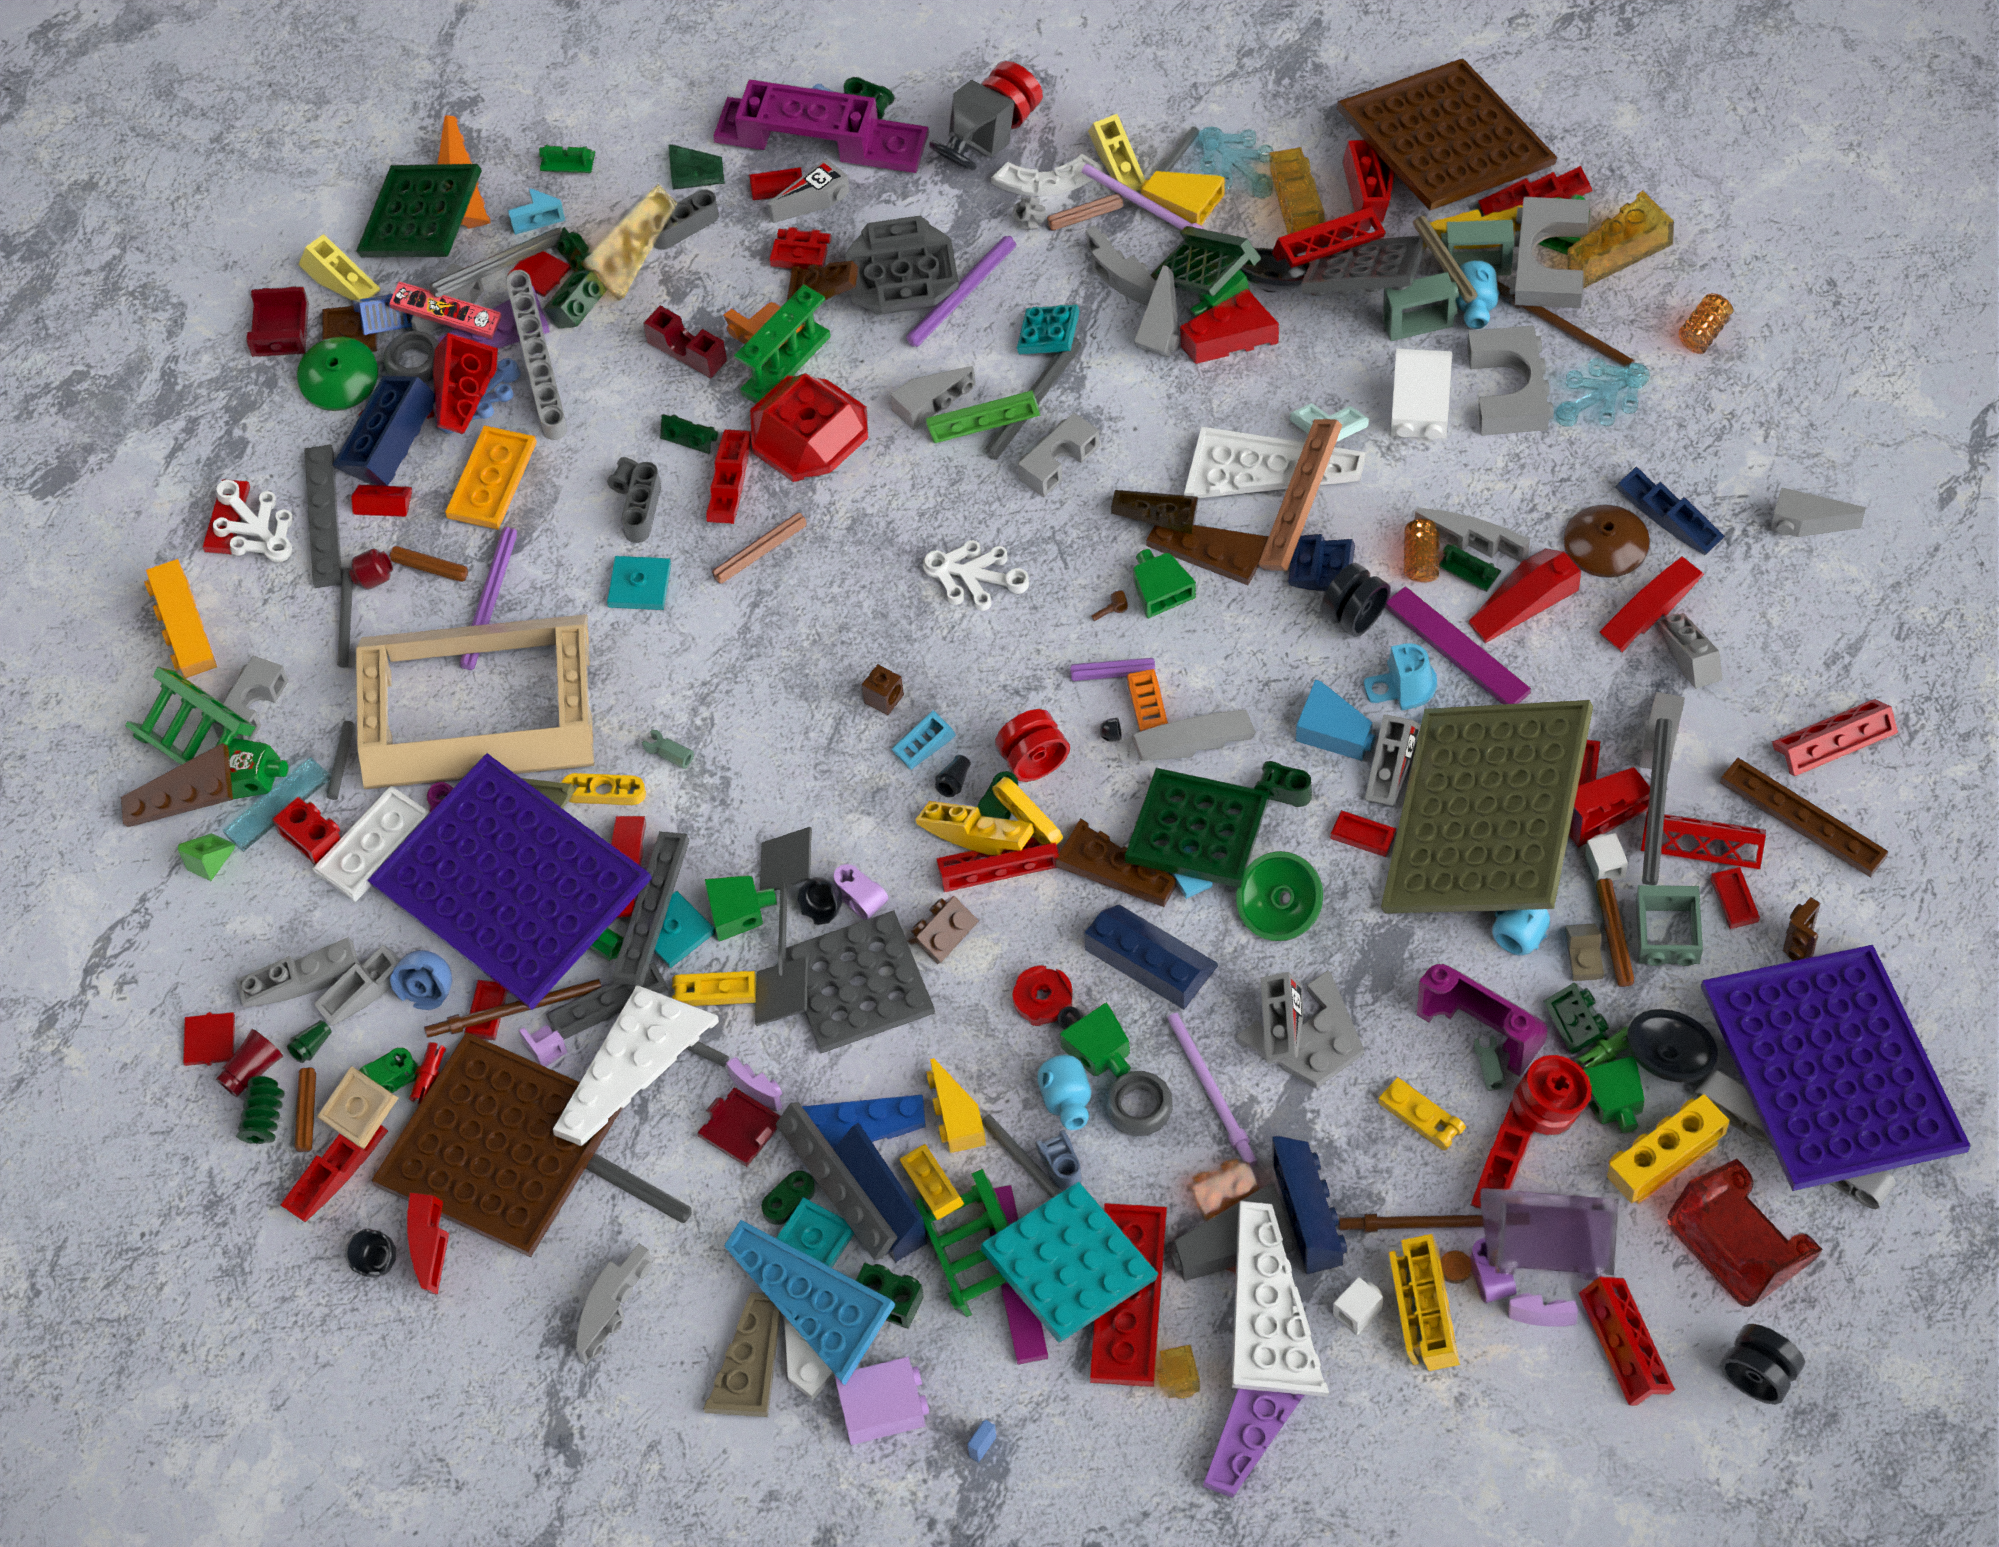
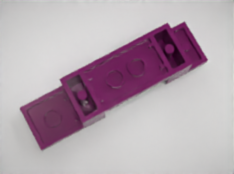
[713,79,929,173]

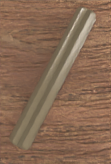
[1413,216,1478,303]

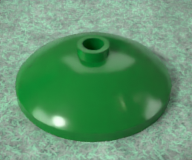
[297,337,378,411]
[1236,851,1323,941]

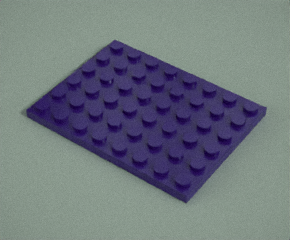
[367,753,652,1010]
[1700,945,1971,1191]

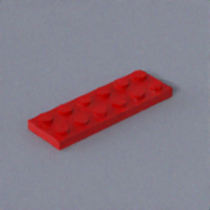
[1090,1203,1167,1387]

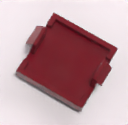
[697,1087,781,1167]

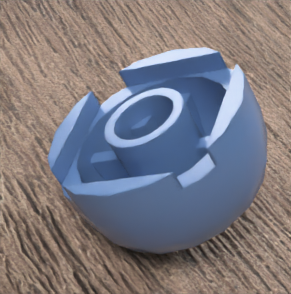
[390,950,453,1010]

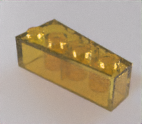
[1270,147,1327,234]
[580,184,678,301]
[1567,190,1674,289]

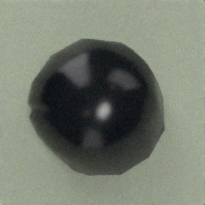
[797,877,843,925]
[345,1228,396,1278]

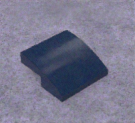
[1288,534,1355,592]

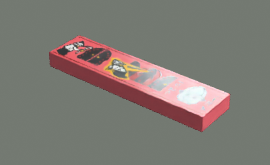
[389,281,501,339]

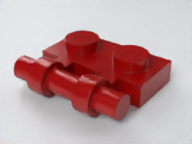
[769,227,832,269]

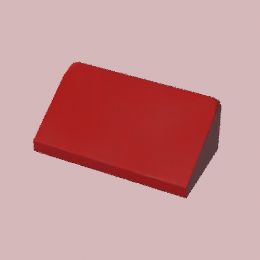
[351,485,412,517]

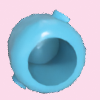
[1455,260,1500,329]
[1492,909,1550,956]
[1037,1055,1091,1130]

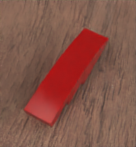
[1478,166,1593,216]
[706,429,751,524]
[1599,556,1704,653]
[611,816,646,917]
[1471,1100,1534,1216]
[280,1125,388,1222]

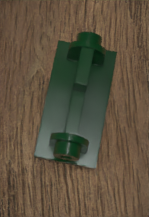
[557,227,601,274]
[660,414,719,454]
[1438,544,1501,592]

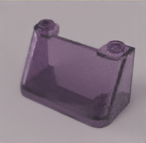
[1480,1188,1619,1280]

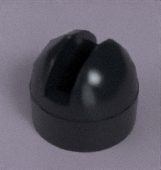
[1099,717,1122,742]
[1058,1006,1084,1030]

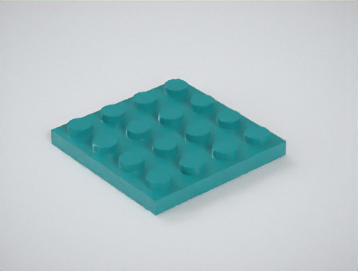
[980,1182,1158,1343]

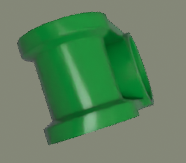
[359,1048,418,1093]

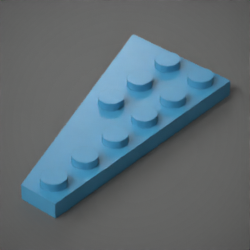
[724,1220,895,1386]

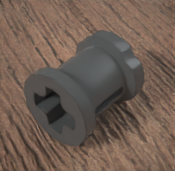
[607,457,638,494]

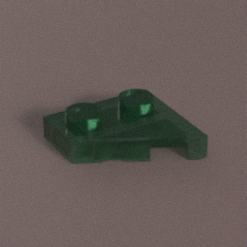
[668,144,725,190]

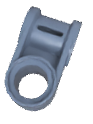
[1035,1130,1082,1192]

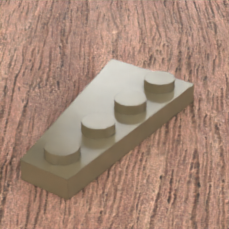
[703,1292,781,1417]

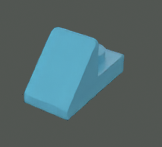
[508,188,566,235]

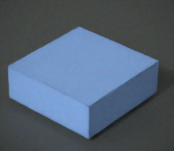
[967,1419,997,1463]

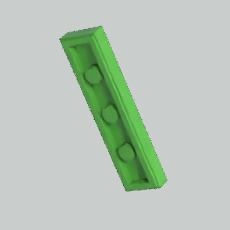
[926,390,1040,443]

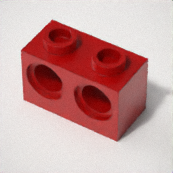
[272,797,340,865]

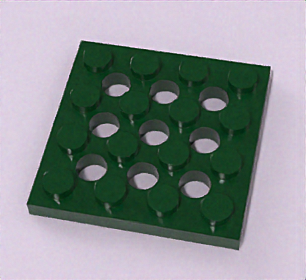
[356,164,482,257]
[1125,768,1270,888]

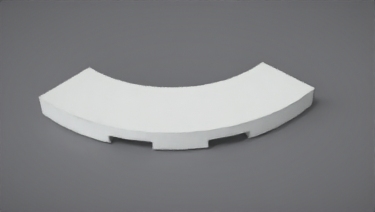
[991,154,1103,196]

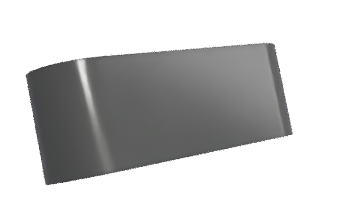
[648,189,719,250]
[622,462,661,543]

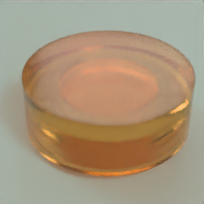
[1441,1251,1472,1284]

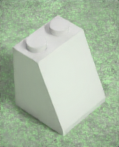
[1391,349,1452,439]

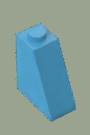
[1296,679,1376,761]

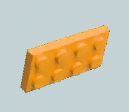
[445,425,537,530]

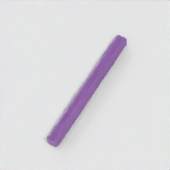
[906,236,1016,347]
[460,527,517,670]

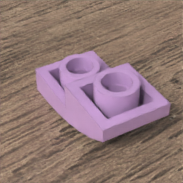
[726,1057,783,1111]
[1508,1293,1578,1327]

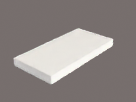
[312,786,431,902]

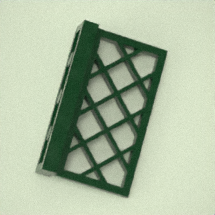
[1151,226,1261,296]

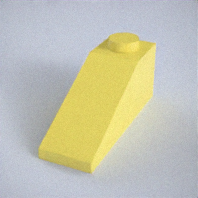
[1088,114,1145,192]
[298,234,380,301]

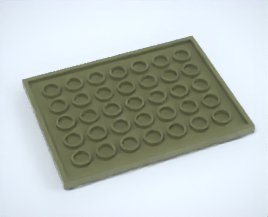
[1381,700,1593,914]

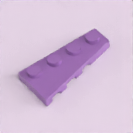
[438,287,550,348]
[1203,1388,1304,1498]

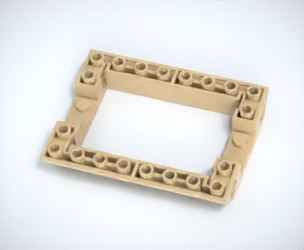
[356,614,594,789]

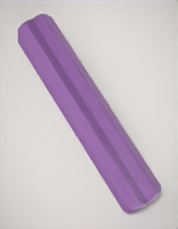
[1070,658,1155,681]

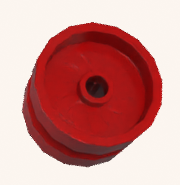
[981,61,1043,129]
[995,709,1070,782]
[1512,1055,1592,1135]

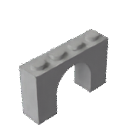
[1510,197,1590,308]
[1467,325,1554,436]

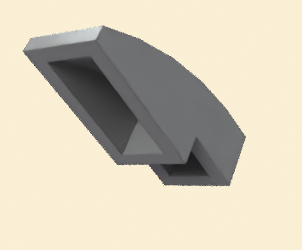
[314,945,401,1026]

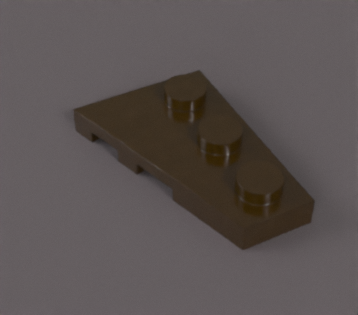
[1111,490,1198,535]

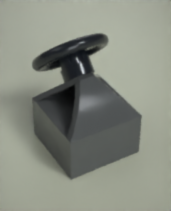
[929,80,1015,170]

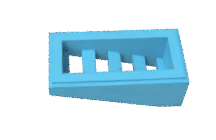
[891,710,956,770]

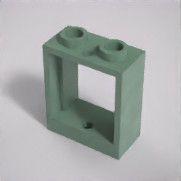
[1440,220,1514,276]
[1383,272,1459,341]
[1636,885,1703,966]

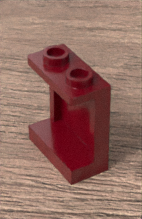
[246,286,309,357]

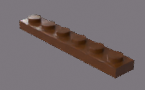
[1720,757,1889,878]

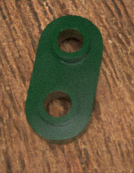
[761,1170,815,1225]

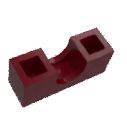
[643,305,727,379]

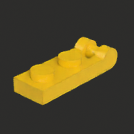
[672,971,756,1006]
[1378,1077,1466,1151]

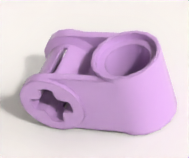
[833,864,889,920]

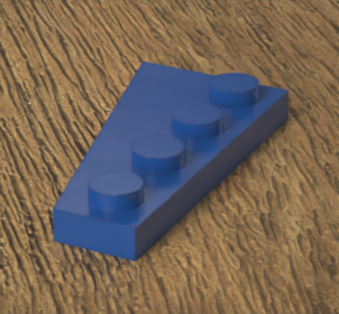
[802,1094,926,1167]

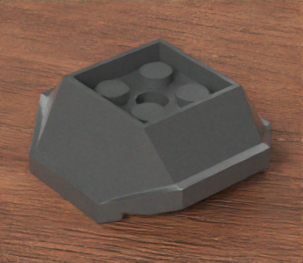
[845,215,959,315]

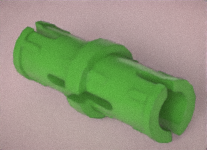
[1575,1027,1628,1070]

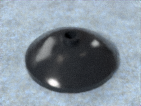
[1240,248,1310,293]
[1626,1009,1718,1083]

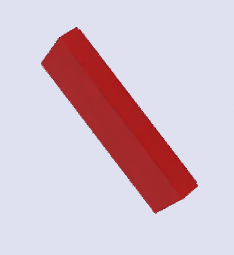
[203,479,250,554]

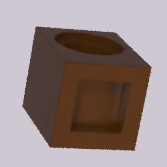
[862,664,904,715]

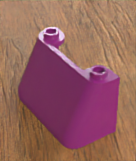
[1417,964,1548,1077]

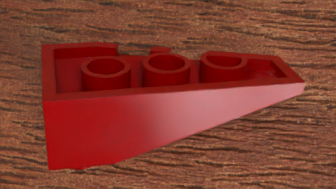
[433,333,498,434]
[1469,548,1581,643]

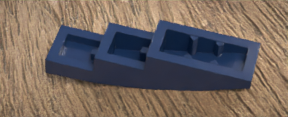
[1615,466,1725,555]

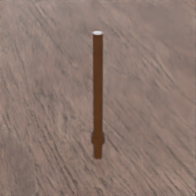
[1497,281,1635,369]
[424,979,602,1038]
[1339,1214,1529,1233]

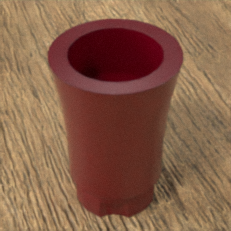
[216,1029,284,1098]

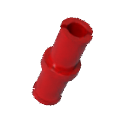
[409,1042,446,1105]

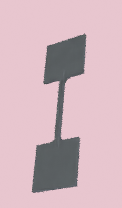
[755,827,812,1026]

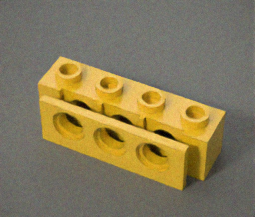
[1607,1094,1729,1205]
[1389,1234,1460,1371]

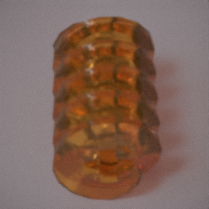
[1678,293,1734,354]
[1403,519,1440,583]

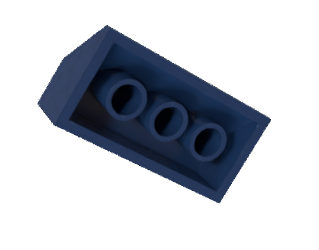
[332,376,435,486]
[1084,904,1218,1010]
[833,1122,927,1263]
[1272,1136,1348,1274]

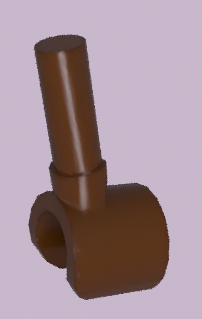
[1091,590,1128,621]

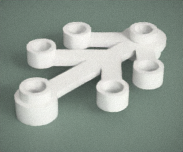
[213,480,292,562]
[923,540,1029,611]

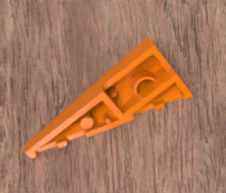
[437,115,491,229]

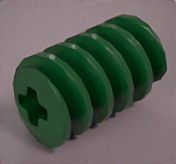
[236,1076,285,1144]

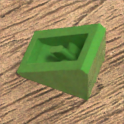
[177,833,235,881]

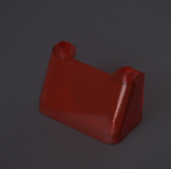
[1667,1158,1823,1307]

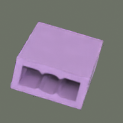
[834,1356,929,1445]

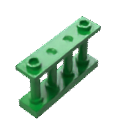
[734,284,831,404]
[125,667,256,765]
[915,1168,1009,1317]

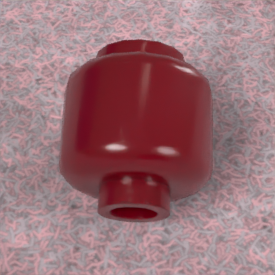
[349,549,393,590]

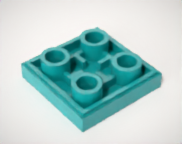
[1016,304,1080,355]

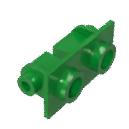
[539,145,595,173]

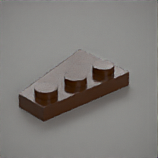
[786,261,858,302]

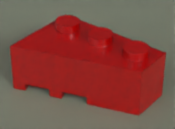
[1342,140,1394,222]
[1569,767,1650,848]

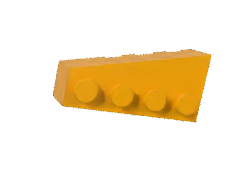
[144,559,217,678]

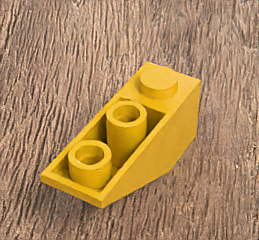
[926,1058,986,1153]

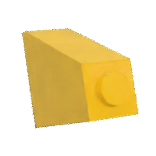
[1140,171,1225,225]

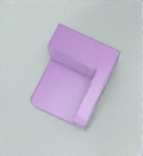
[519,1025,568,1067]

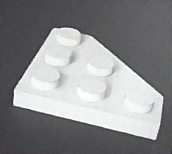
[784,1316,835,1400]

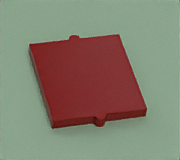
[507,251,571,298]
[183,1012,235,1066]

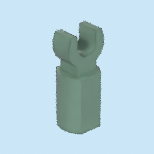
[642,729,694,769]
[1473,1035,1507,1091]

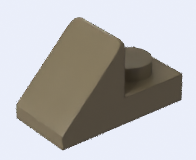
[1565,923,1604,981]

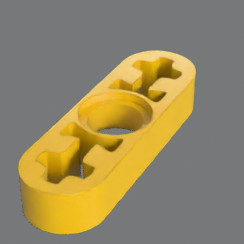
[561,773,646,805]
[992,777,1063,845]

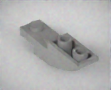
[1086,225,1157,306]
[236,937,359,1007]
[576,1243,653,1365]

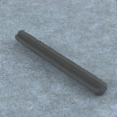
[429,228,561,298]
[985,337,1082,459]
[1642,718,1672,885]
[586,1153,692,1223]

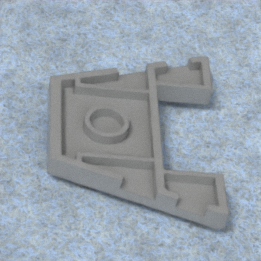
[1236,970,1364,1089]

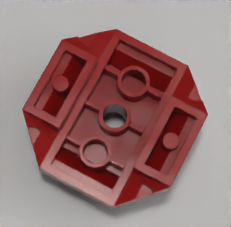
[750,373,869,482]

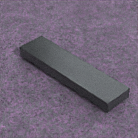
[546,962,668,1040]

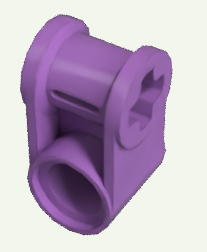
[1469,1238,1517,1304]

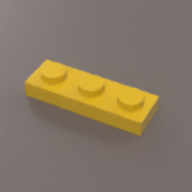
[899,1144,964,1221]

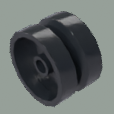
[1320,563,1391,637]
[1720,1323,1805,1405]

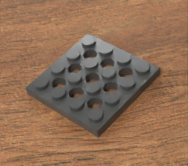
[1301,236,1427,296]
[786,910,935,1054]

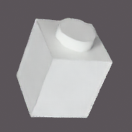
[1585,833,1628,882]
[1333,1277,1383,1335]

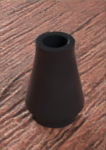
[935,755,971,797]

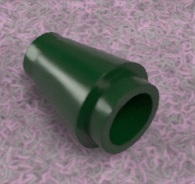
[287,1020,332,1063]

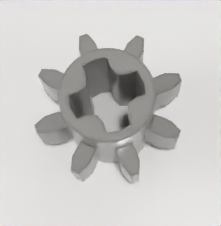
[1013,197,1046,230]

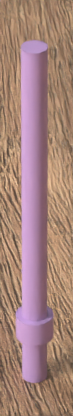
[1082,164,1205,230]
[1167,1013,1258,1168]

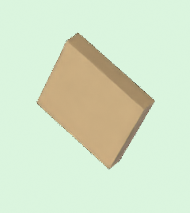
[317,1066,398,1149]

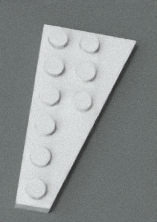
[1184,426,1366,498]
[553,986,719,1146]
[1231,1201,1329,1397]

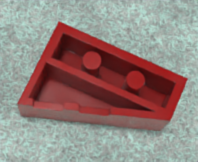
[1180,289,1279,364]

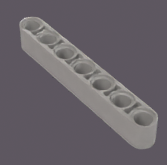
[506,270,567,440]
[1692,1070,1896,1209]

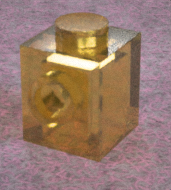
[1157,1344,1200,1399]

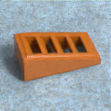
[1127,669,1168,732]

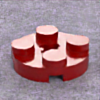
[1012,965,1073,1026]

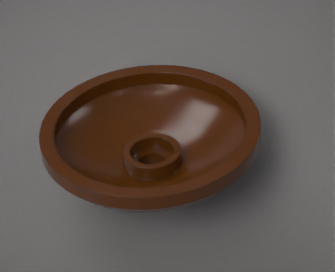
[1564,504,1650,578]

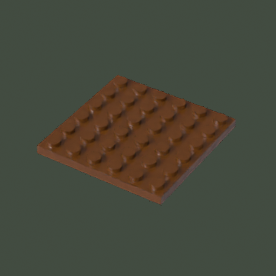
[1336,58,1557,211]
[371,1032,622,1258]

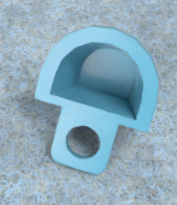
[1364,643,1437,711]

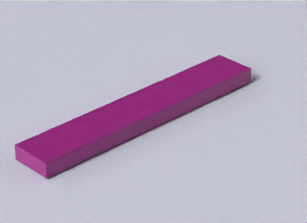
[1385,586,1531,704]
[983,1185,1049,1365]

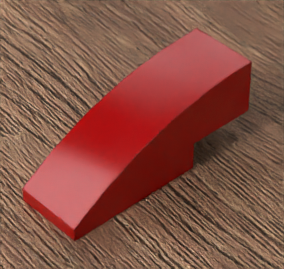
[407,1193,449,1295]

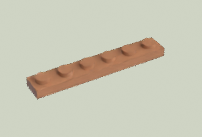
[1258,419,1342,571]

